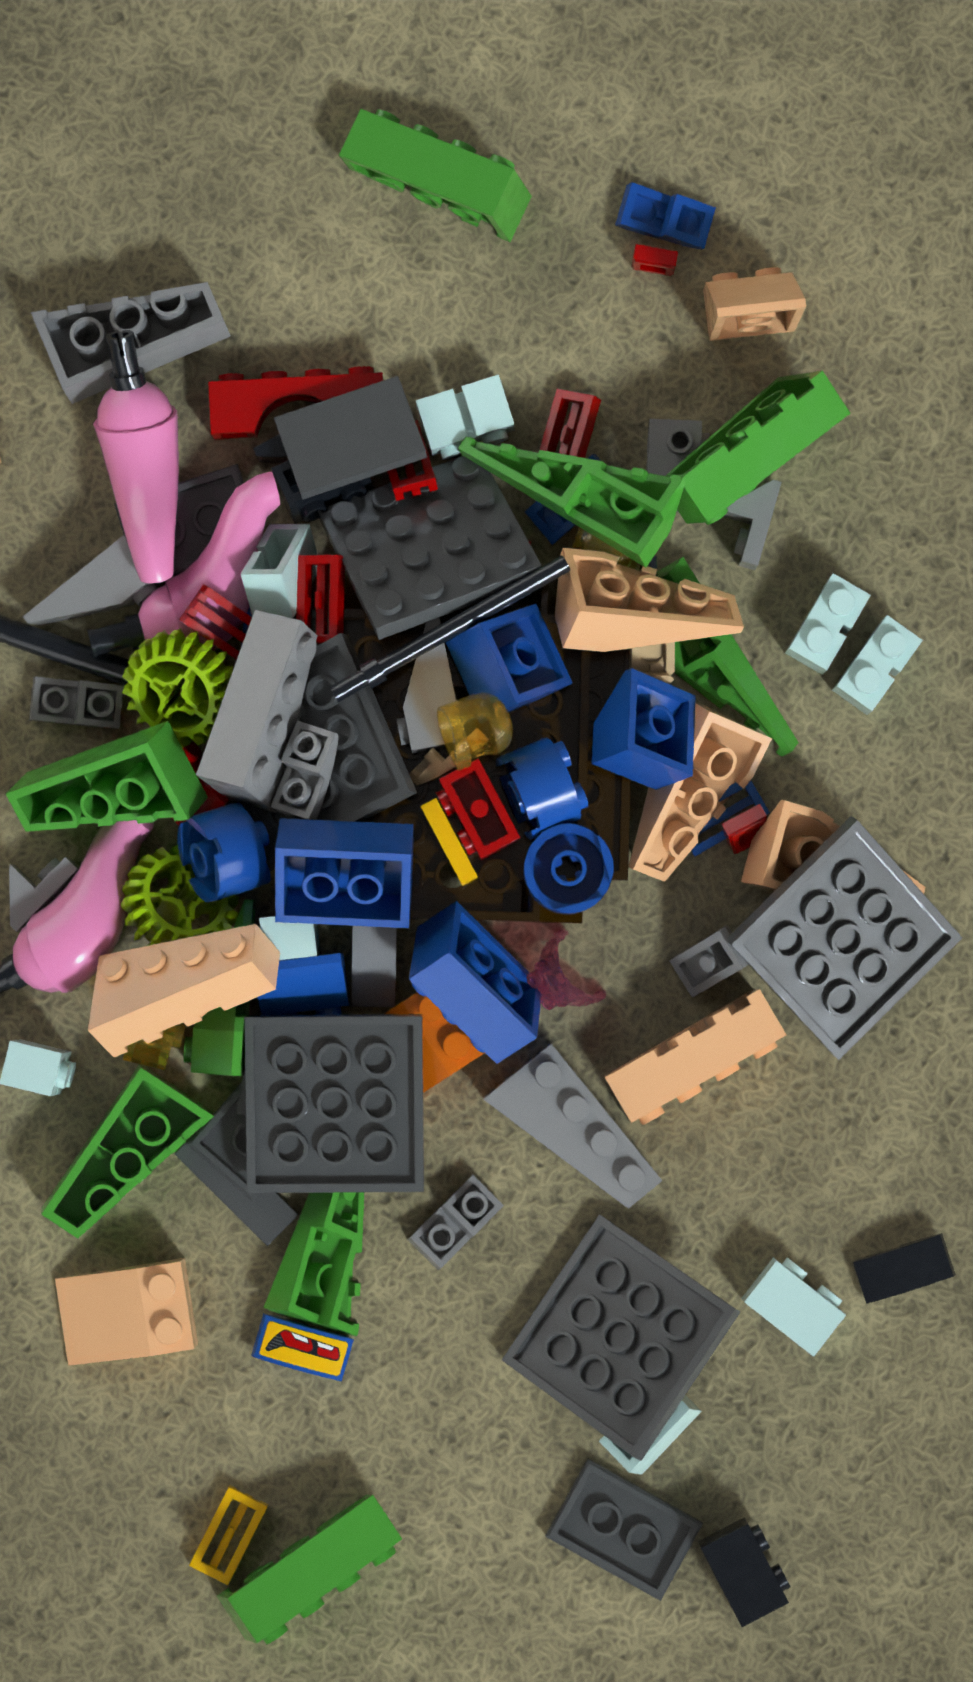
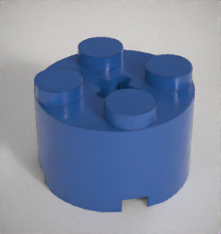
[496,737,588,840]
[177,802,271,903]
[523,823,614,914]

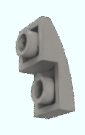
[29,676,124,729]
[270,720,339,820]
[352,926,397,1007]
[407,1175,504,1270]

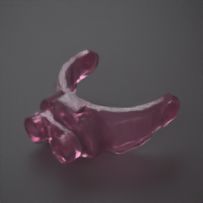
[526,929,607,1010]

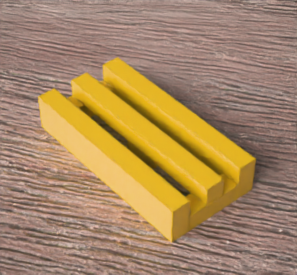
[421,798,478,886]
[189,1485,269,1586]

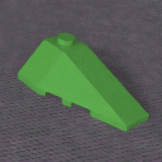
[184,899,256,1076]

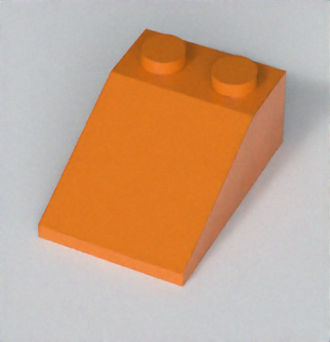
[384,992,485,1093]

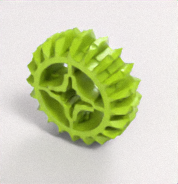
[122,628,234,748]
[121,845,239,946]

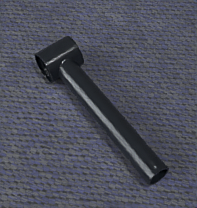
[0,615,132,698]

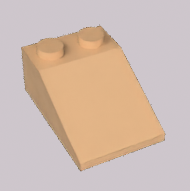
[703,267,806,341]
[55,1258,198,1366]

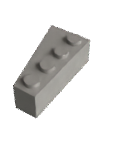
[31,282,231,404]
[196,610,318,813]
[483,1043,662,1209]

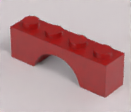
[208,366,384,440]

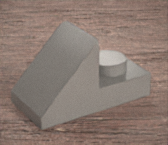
[723,480,782,570]
[9,857,79,932]
[669,925,749,997]

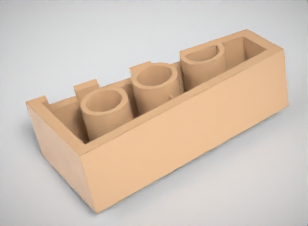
[88,924,280,1057]
[603,989,786,1125]

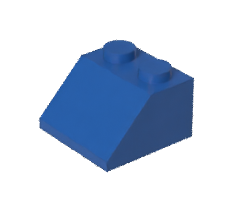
[445,604,573,723]
[592,668,696,790]
[258,953,350,1015]

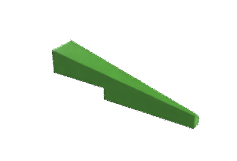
[458,436,686,568]
[657,557,799,757]
[263,1192,364,1336]

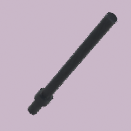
[330,555,571,703]

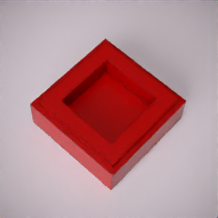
[631,244,678,276]
[721,804,767,854]

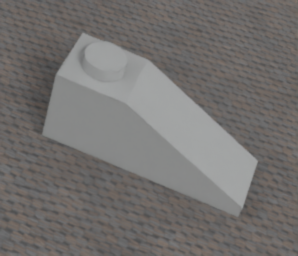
[23,535,161,626]
[396,618,464,754]

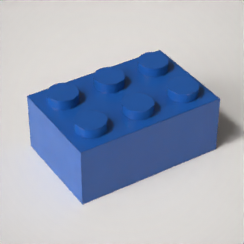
[275,818,414,928]
[409,901,543,1064]

